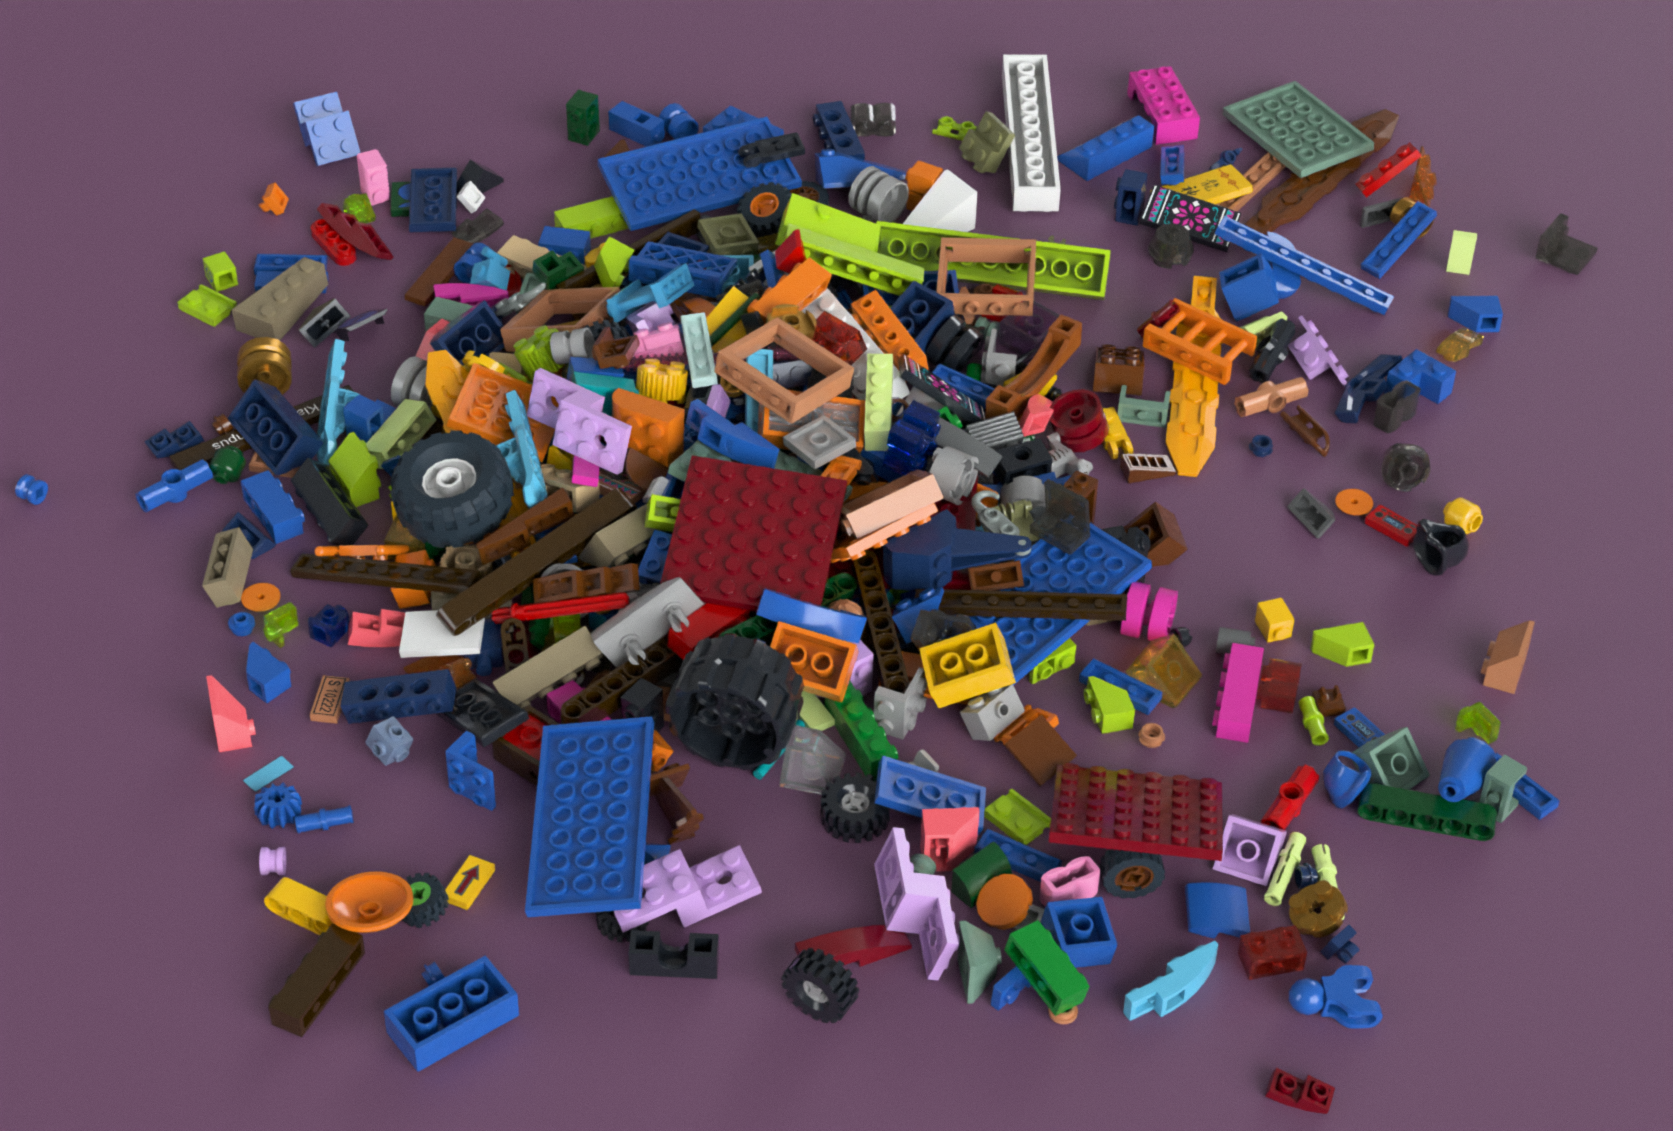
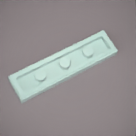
[680,312,718,388]

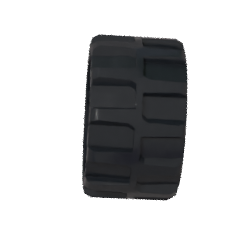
[665,633,804,770]

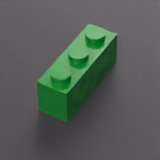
[1004,920,1090,1016]

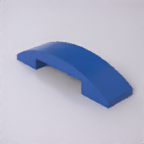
[756,588,867,643]

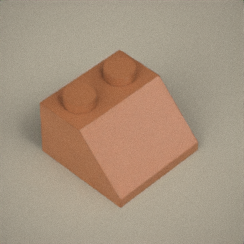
[1481,620,1535,694]

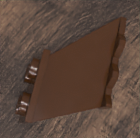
[649,763,704,845]

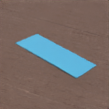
[243,756,294,792]

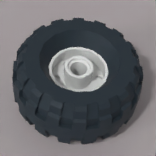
[390,431,514,548]

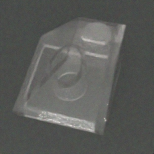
[779,725,846,794]

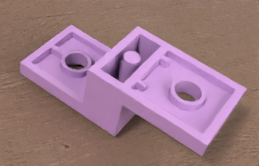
[625,301,680,364]
[527,368,632,475]
[874,827,960,980]
[613,845,762,932]

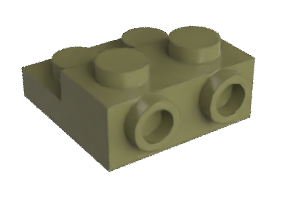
[959,111,1015,174]
[698,213,759,255]

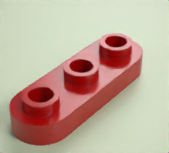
[311,219,356,266]

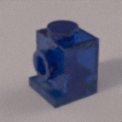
[307,604,350,648]

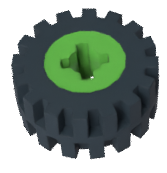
[402,872,449,928]

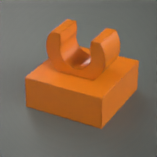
[259,182,289,216]

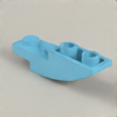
[1123,941,1218,1021]

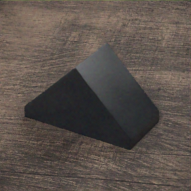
[457,159,504,194]
[298,298,351,348]

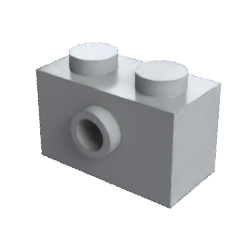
[960,684,1025,741]

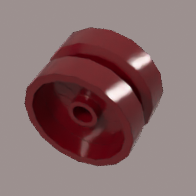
[1050,389,1109,453]

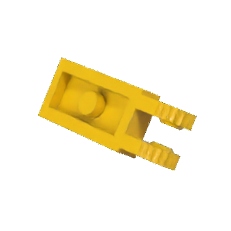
[1102,407,1133,460]

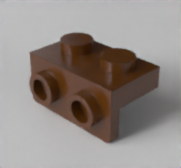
[592,327,640,369]

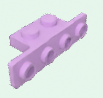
[1288,315,1349,388]

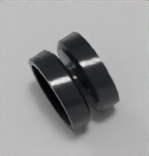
[925,315,983,372]

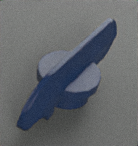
[1209,147,1243,171]

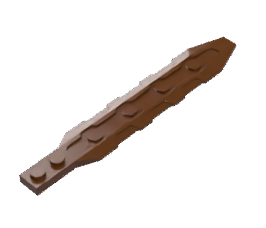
[1244,109,1399,235]

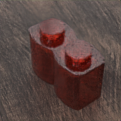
[1257,658,1302,714]

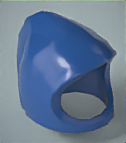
[1323,750,1371,808]

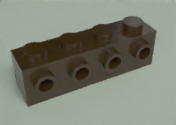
[268,923,365,1037]

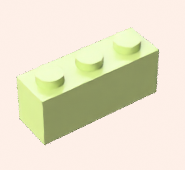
[366,399,436,469]

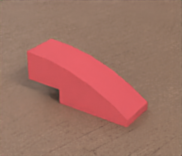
[1018,394,1054,437]
[348,609,405,647]

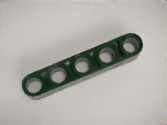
[1358,783,1497,841]

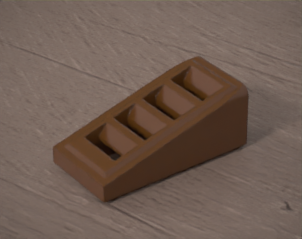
[1120,454,1176,484]

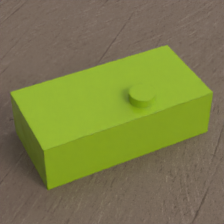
[775,193,881,252]

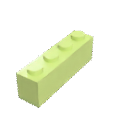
[864,354,893,451]

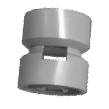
[550,327,595,365]

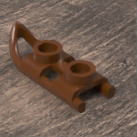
[1280,405,1330,457]

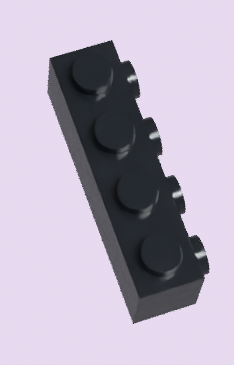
[290,458,369,546]

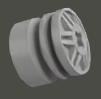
[849,166,909,223]

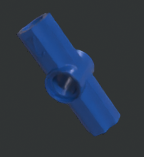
[135,459,213,513]

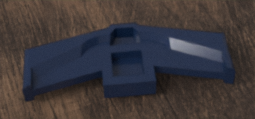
[1334,354,1403,424]

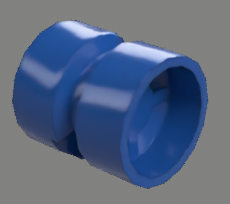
[659,103,699,140]
[454,242,491,284]

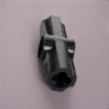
[1249,318,1296,383]

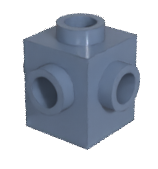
[365,716,414,766]

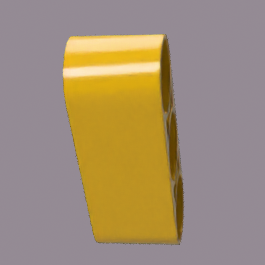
[264,877,333,935]

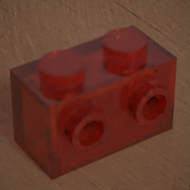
[812,311,867,365]
[1238,925,1307,980]

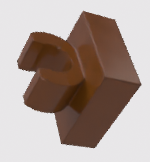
[1312,685,1346,717]

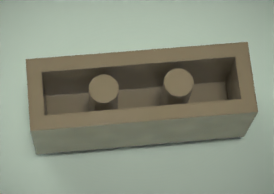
[202,527,253,608]

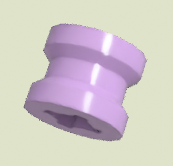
[259,847,287,875]

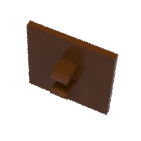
[1004,714,1077,786]

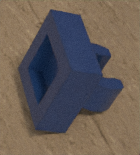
[1320,925,1360,964]

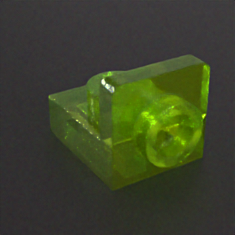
[343,193,376,223]
[263,602,299,648]
[1455,701,1501,744]

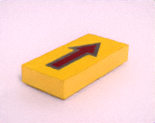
[445,855,495,910]

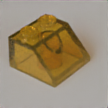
[1125,634,1203,708]

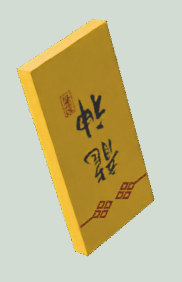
[1150,164,1253,204]

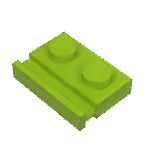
[178,284,237,327]
[984,789,1051,845]

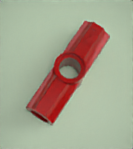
[1261,764,1319,830]

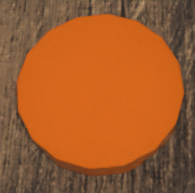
[976,874,1033,930]

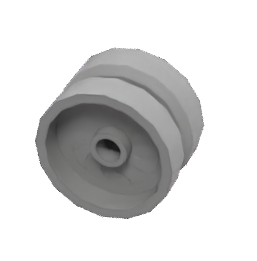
[391,356,433,410]

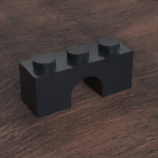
[629,930,719,979]

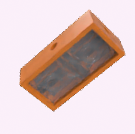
[757,390,865,453]

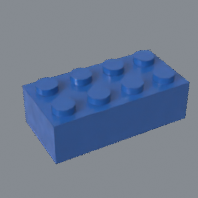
[384,955,519,1072]

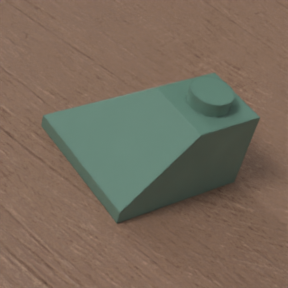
[1352,727,1430,790]
[957,921,1002,1004]

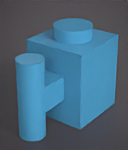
[470,247,511,290]

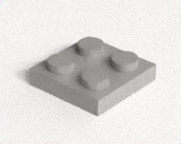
[783,415,856,469]

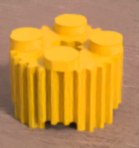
[636,359,688,404]

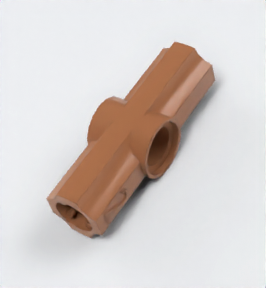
[1234,377,1309,417]

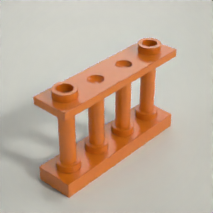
[1143,298,1257,385]

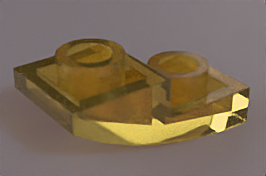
[1436,327,1484,362]

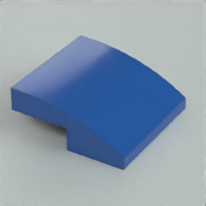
[1185,882,1250,939]

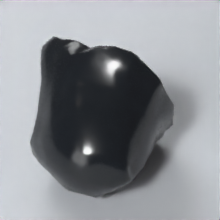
[1413,519,1469,576]

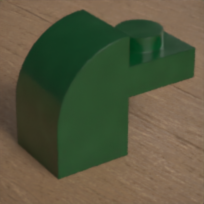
[532,250,584,290]

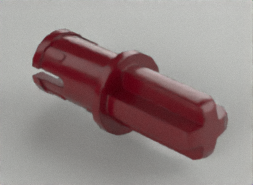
[1137,300,1180,338]

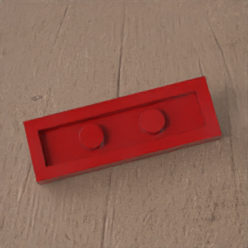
[1355,142,1422,198]

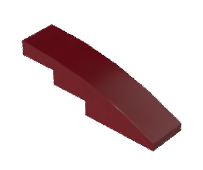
[317,203,394,260]
[795,925,912,967]

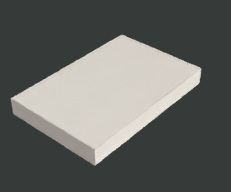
[399,610,485,658]

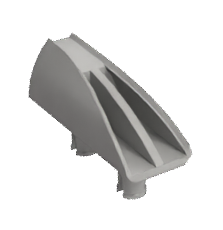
[591,577,704,667]

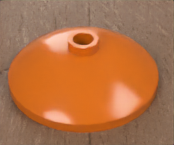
[325,872,413,933]

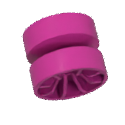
[1121,581,1178,645]

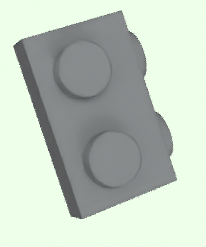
[980,329,1017,387]
[874,667,927,740]

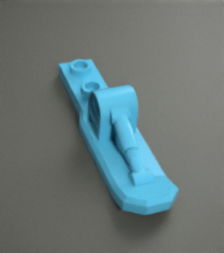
[316,339,359,465]
[496,390,548,509]

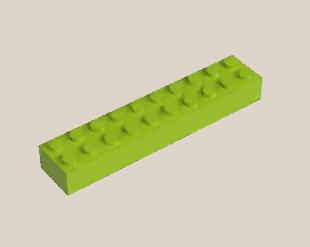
[875,221,1111,300]

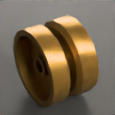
[237,337,292,395]

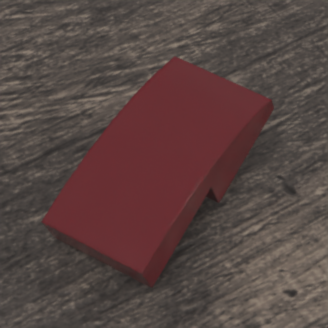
[1265,1067,1335,1114]

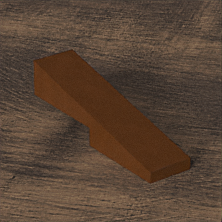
[404,237,473,307]
[476,487,575,565]

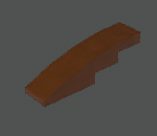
[533,563,640,603]

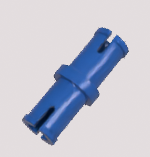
[295,805,354,834]

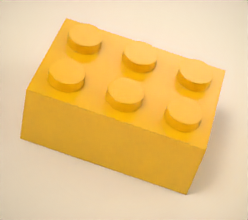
[919,623,1016,708]

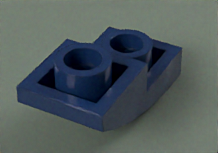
[144,421,204,459]

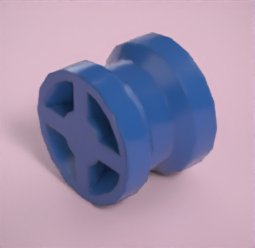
[15,474,48,505]

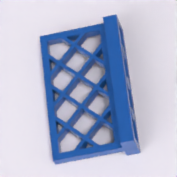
[629,241,737,298]

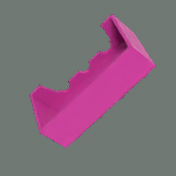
[1127,66,1200,145]

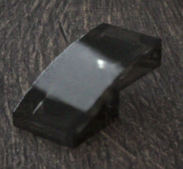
[451,208,504,244]

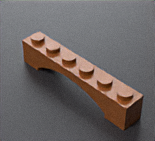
[985,314,1082,419]

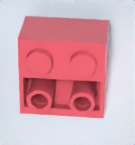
[920,807,979,872]

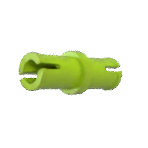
[1298,696,1329,746]

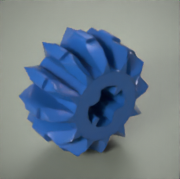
[254,782,302,829]

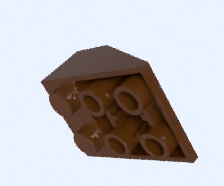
[1093,344,1144,395]

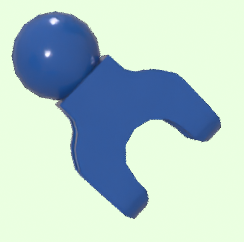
[1289,965,1383,1029]

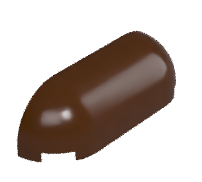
[624,448,669,491]

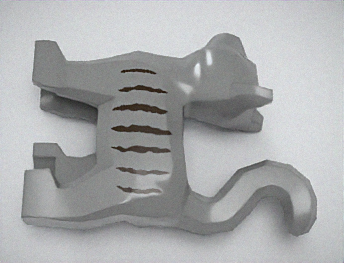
[1047,432,1093,478]

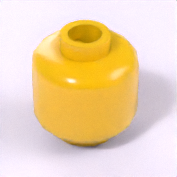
[1443,497,1483,534]

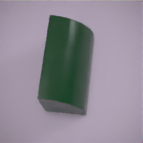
[951,841,1012,908]

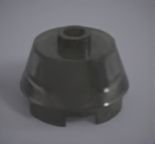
[1148,223,1194,269]
[1381,443,1430,492]

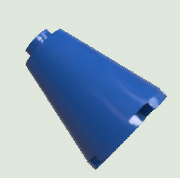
[1438,737,1496,802]

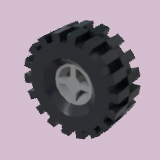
[820,772,890,843]
[781,948,859,1023]

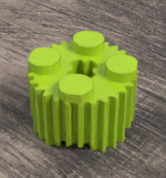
[513,325,564,381]

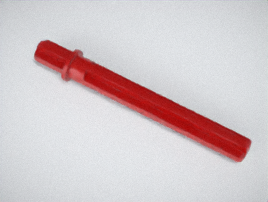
[491,592,630,624]

